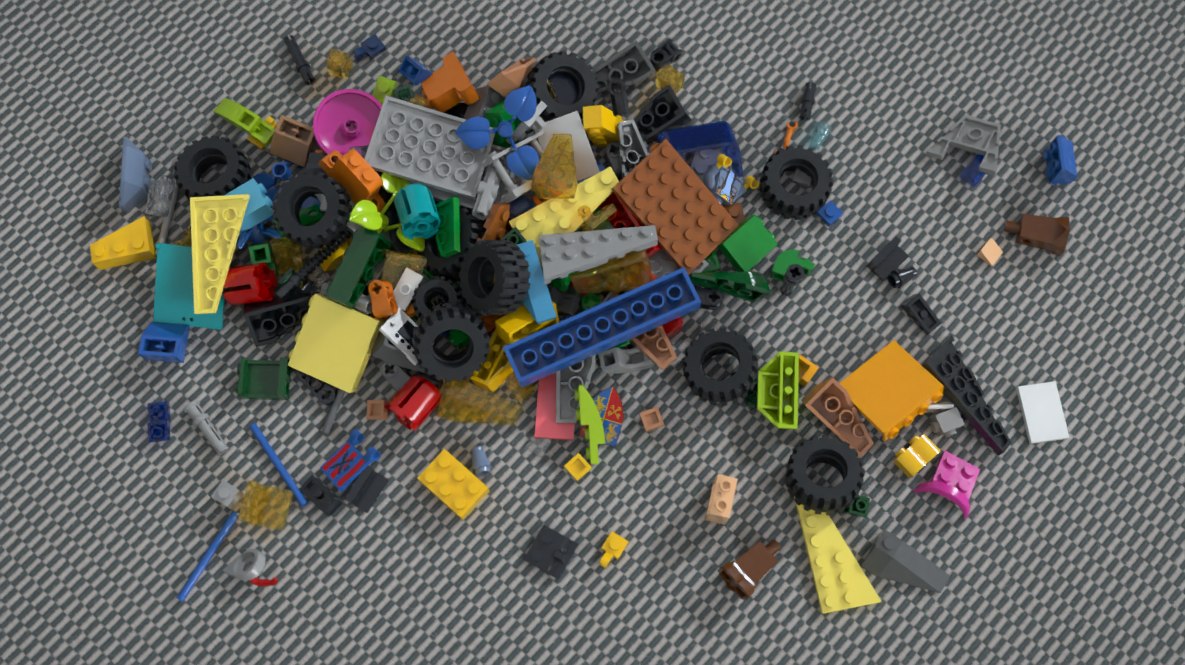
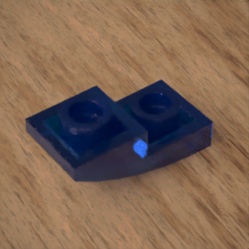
[959,154,999,188]
[147,401,171,443]

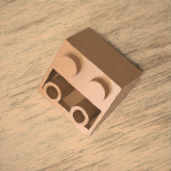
[270,115,316,168]

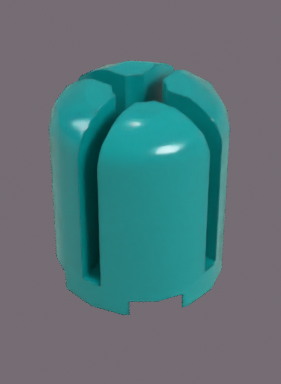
[394,184,441,240]

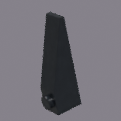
[634,85,692,145]
[244,292,320,347]

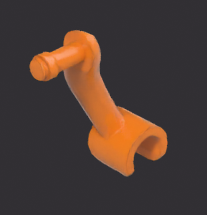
[774,121,798,154]

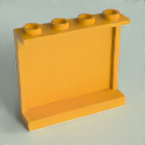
[839,340,944,442]

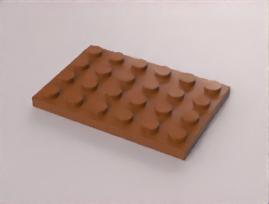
[611,139,739,275]

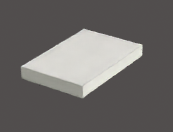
[1016,381,1069,444]

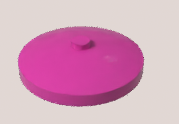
[313,89,382,159]

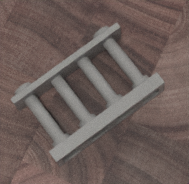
[482,131,566,203]

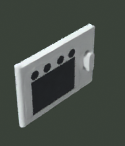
[379,307,434,365]

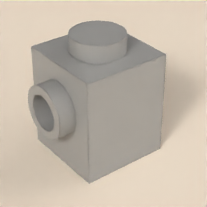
[930,407,965,437]
[211,480,245,510]

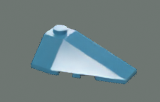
[517,240,557,324]

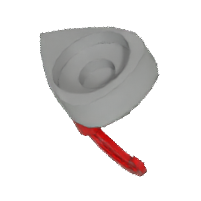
[222,549,278,587]

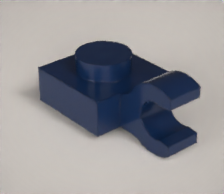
[352,34,386,62]

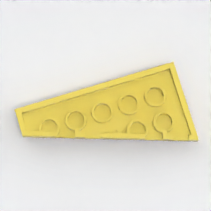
[509,166,619,267]
[190,194,250,314]
[794,496,882,614]

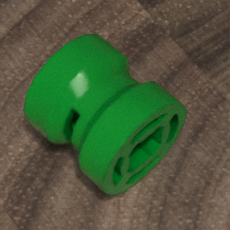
[582,293,601,312]

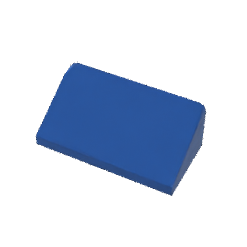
[398,55,433,86]

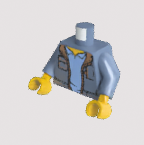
[704,154,760,205]

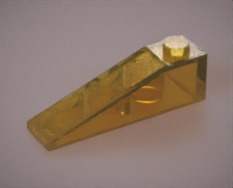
[531,134,578,199]
[570,249,655,293]
[437,379,524,425]

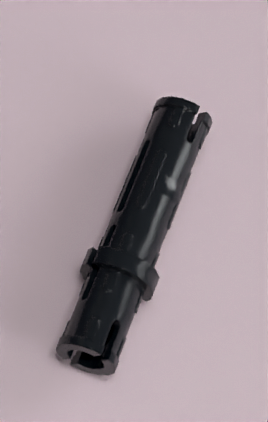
[283,35,316,85]

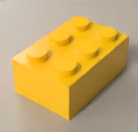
[417,449,490,521]

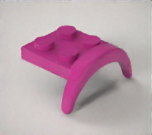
[914,451,980,519]

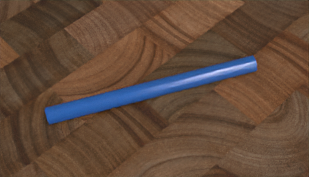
[249,423,308,507]
[176,510,240,602]

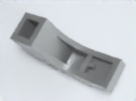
[598,347,655,374]

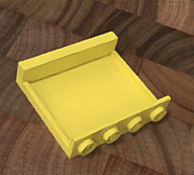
[288,293,384,393]

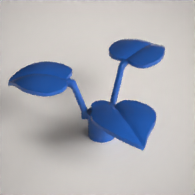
[456,85,539,179]
[253,159,321,209]

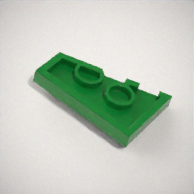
[435,196,460,258]

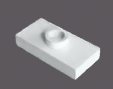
[393,267,424,311]

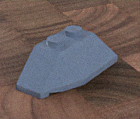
[119,137,152,213]

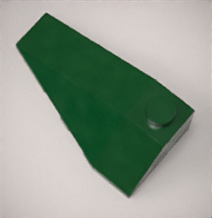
[688,271,770,303]

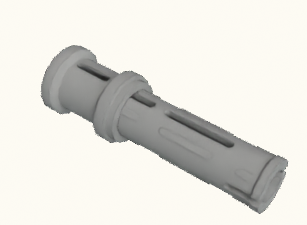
[183,400,229,456]

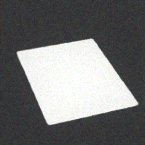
[536,111,600,185]

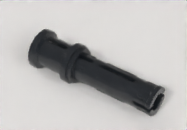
[780,264,804,296]

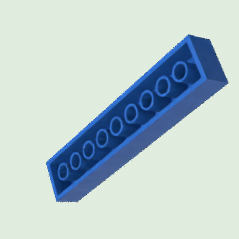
[503,267,701,388]

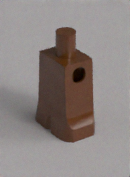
[1004,214,1070,256]
[717,539,781,601]

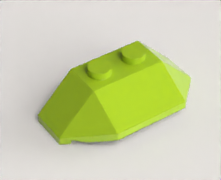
[757,351,799,430]

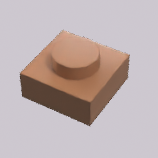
[366,400,388,420]
[639,407,664,432]

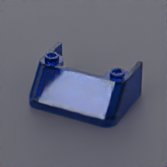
[658,121,744,178]

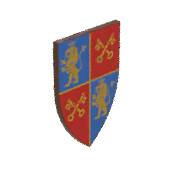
[578,386,624,447]

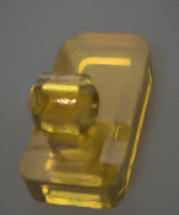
[578,203,617,231]

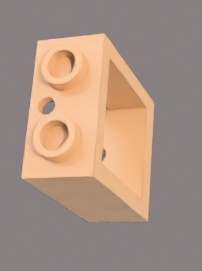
[705,474,738,525]

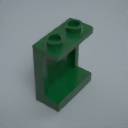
[235,357,291,400]

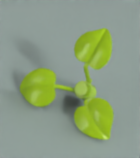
[349,172,425,252]

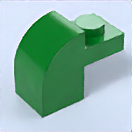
[249,243,279,283]
[769,249,815,282]

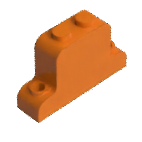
[421,51,480,113]
[318,149,386,212]

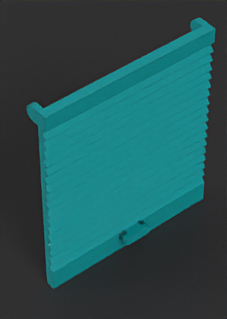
[153,243,225,330]

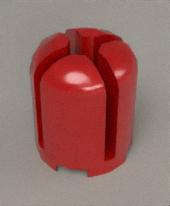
[222,263,277,305]
[385,375,441,432]

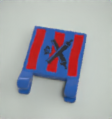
[320,429,381,492]

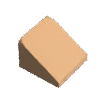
[977,238,1003,266]

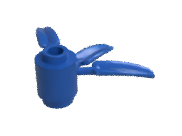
[237,215,281,249]

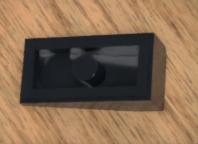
[900,293,941,335]
[299,475,342,517]

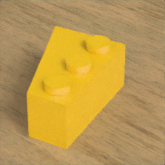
[583,105,628,148]
[90,216,156,270]
[495,302,559,345]
[470,329,513,393]

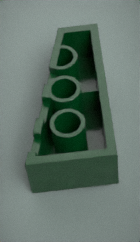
[326,225,393,309]

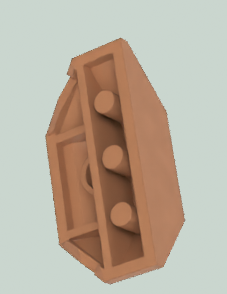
[487,57,537,97]

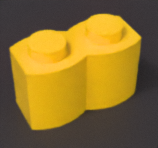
[893,434,940,479]

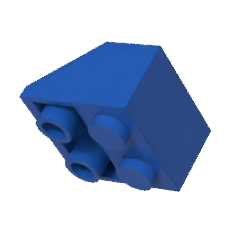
[1043,135,1077,184]
[138,322,190,363]

